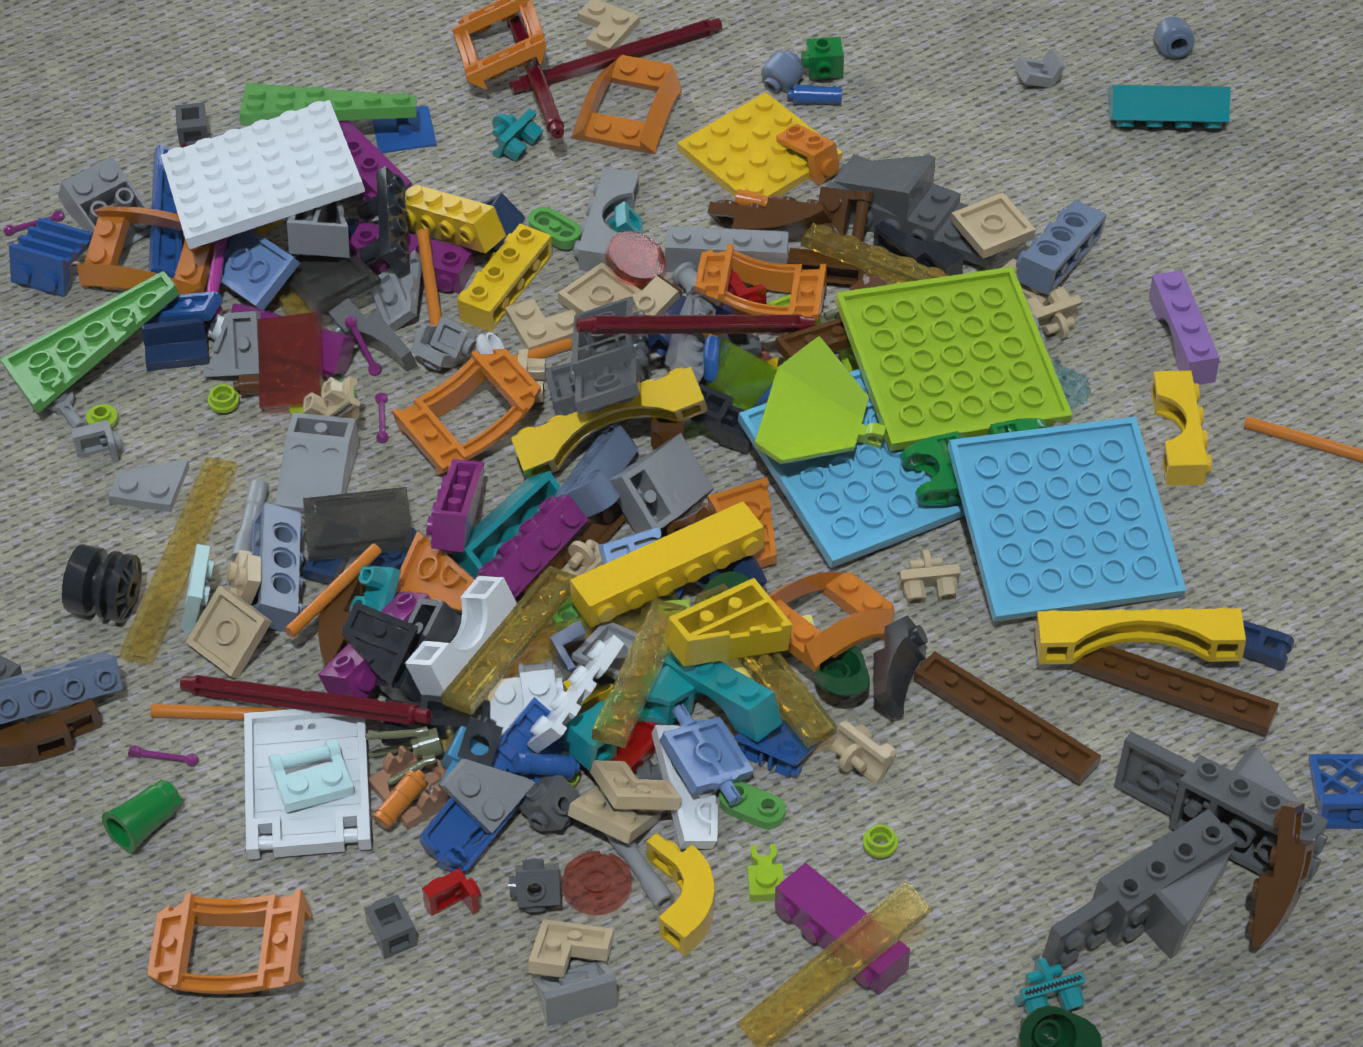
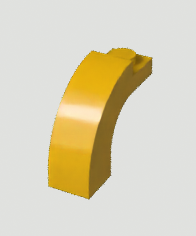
[647,833,714,956]

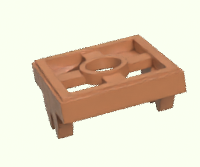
[368,745,450,830]

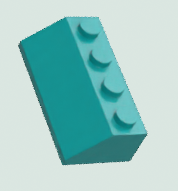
[1107,85,1231,129]
[446,471,561,578]

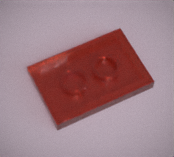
[258,312,323,411]

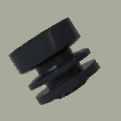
[62,544,142,623]

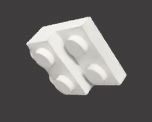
[486,669,564,735]

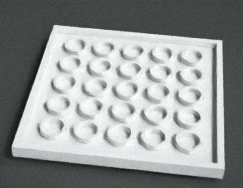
[161,100,365,249]

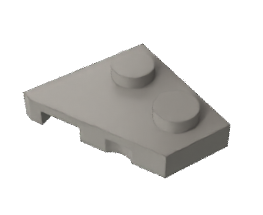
[368,251,421,331]
[203,311,264,377]
[108,459,190,512]
[440,759,535,833]

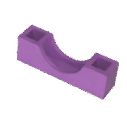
[1149,270,1220,385]

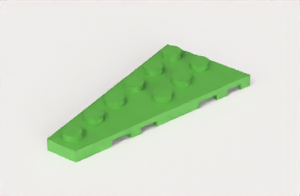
[239,83,417,125]
[0,271,179,414]

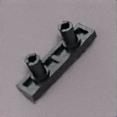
[356,166,410,273]

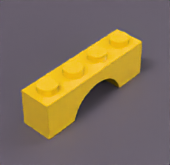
[1151,370,1212,486]

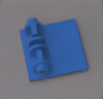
[734,716,824,779]

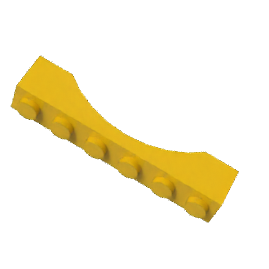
[511,366,708,479]
[1035,608,1246,664]

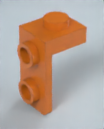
[776,124,840,185]

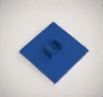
[372,105,437,153]

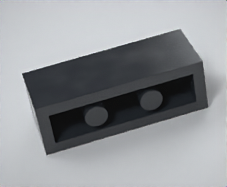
[376,598,462,702]

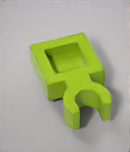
[747,844,784,902]

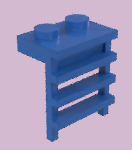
[9,217,94,297]

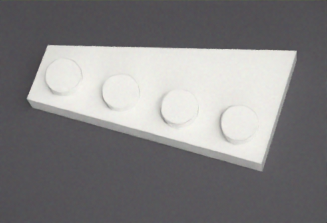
[527,635,624,753]
[651,725,718,849]

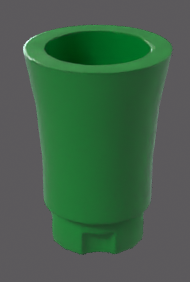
[102,779,183,853]

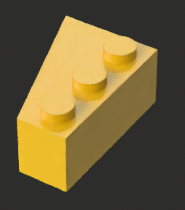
[665,578,793,666]

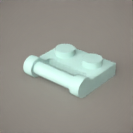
[181,544,214,632]
[268,739,354,813]

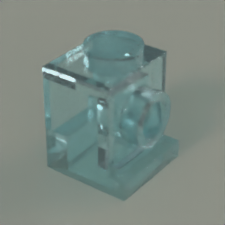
[1052,359,1091,412]

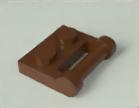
[812,187,874,253]

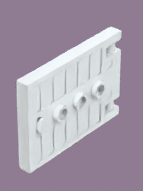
[244,709,372,860]

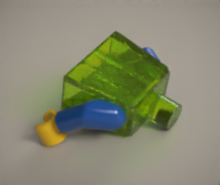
[703,333,780,410]

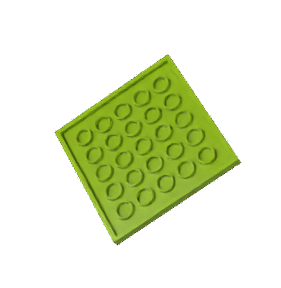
[835,267,1073,451]

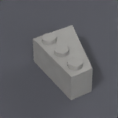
[287,200,350,258]

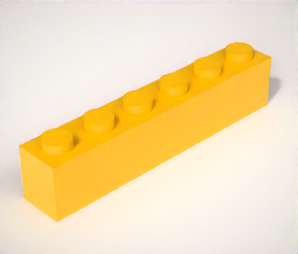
[570,501,764,628]

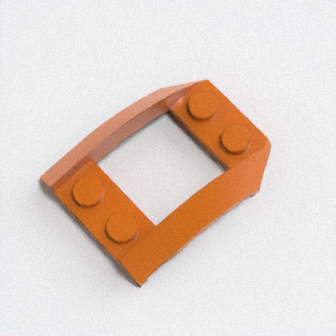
[451,0,547,90]
[571,55,682,155]
[77,206,215,295]
[695,244,827,325]
[392,349,541,475]
[768,572,895,672]
[147,889,312,994]

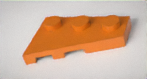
[708,477,777,568]
[396,531,475,613]

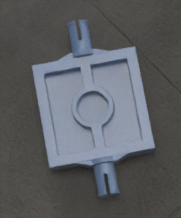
[659,704,754,806]

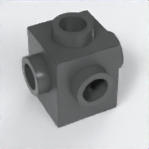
[519,774,581,832]
[509,859,561,912]

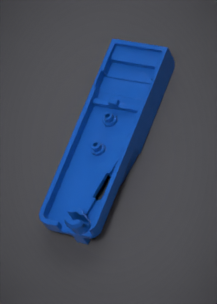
[420,697,564,873]

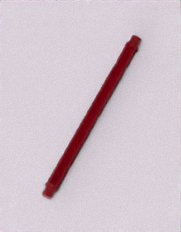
[507,12,564,139]
[509,18,723,94]
[575,314,815,335]
[180,675,432,725]

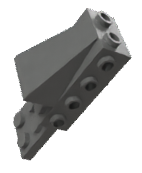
[826,154,998,268]
[570,296,651,414]
[1114,731,1328,879]
[1042,809,1237,967]

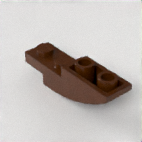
[707,196,833,237]
[318,559,369,669]
[0,698,101,767]
[1248,801,1315,948]

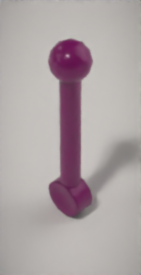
[3,211,65,236]
[345,316,382,376]
[375,392,389,443]
[128,745,199,767]

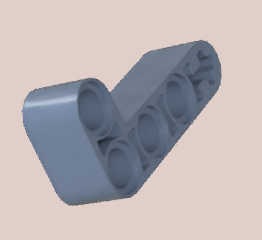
[555,423,638,518]

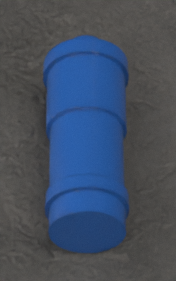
[787,84,842,105]
[513,752,580,780]

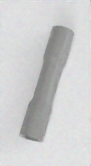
[231,479,269,562]
[604,833,675,910]

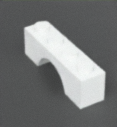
[405,576,519,697]

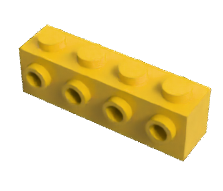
[405,185,506,253]
[457,224,552,332]

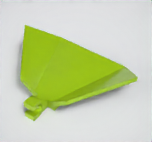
[755,336,886,464]

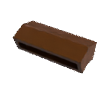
[787,248,865,285]

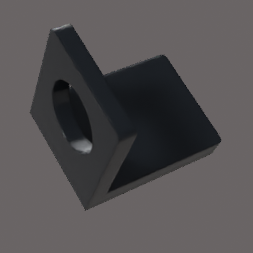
[457,715,503,766]

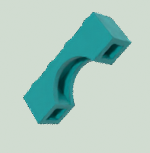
[660,651,782,742]
[563,665,695,771]

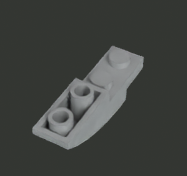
[665,294,716,382]

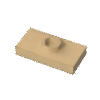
[634,275,680,315]

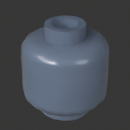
[1154,17,1195,59]
[761,50,803,93]

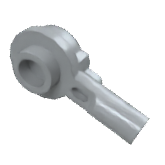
[46,388,86,428]

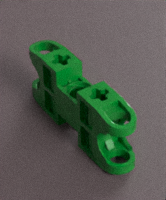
[900,418,1048,506]

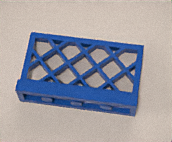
[1308,754,1363,829]

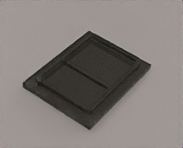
[285,249,382,316]
[303,487,413,561]

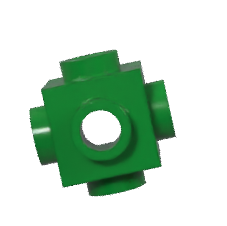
[801,37,844,80]

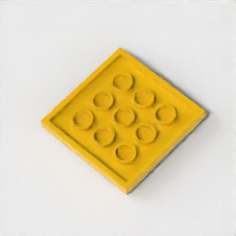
[677,92,842,198]

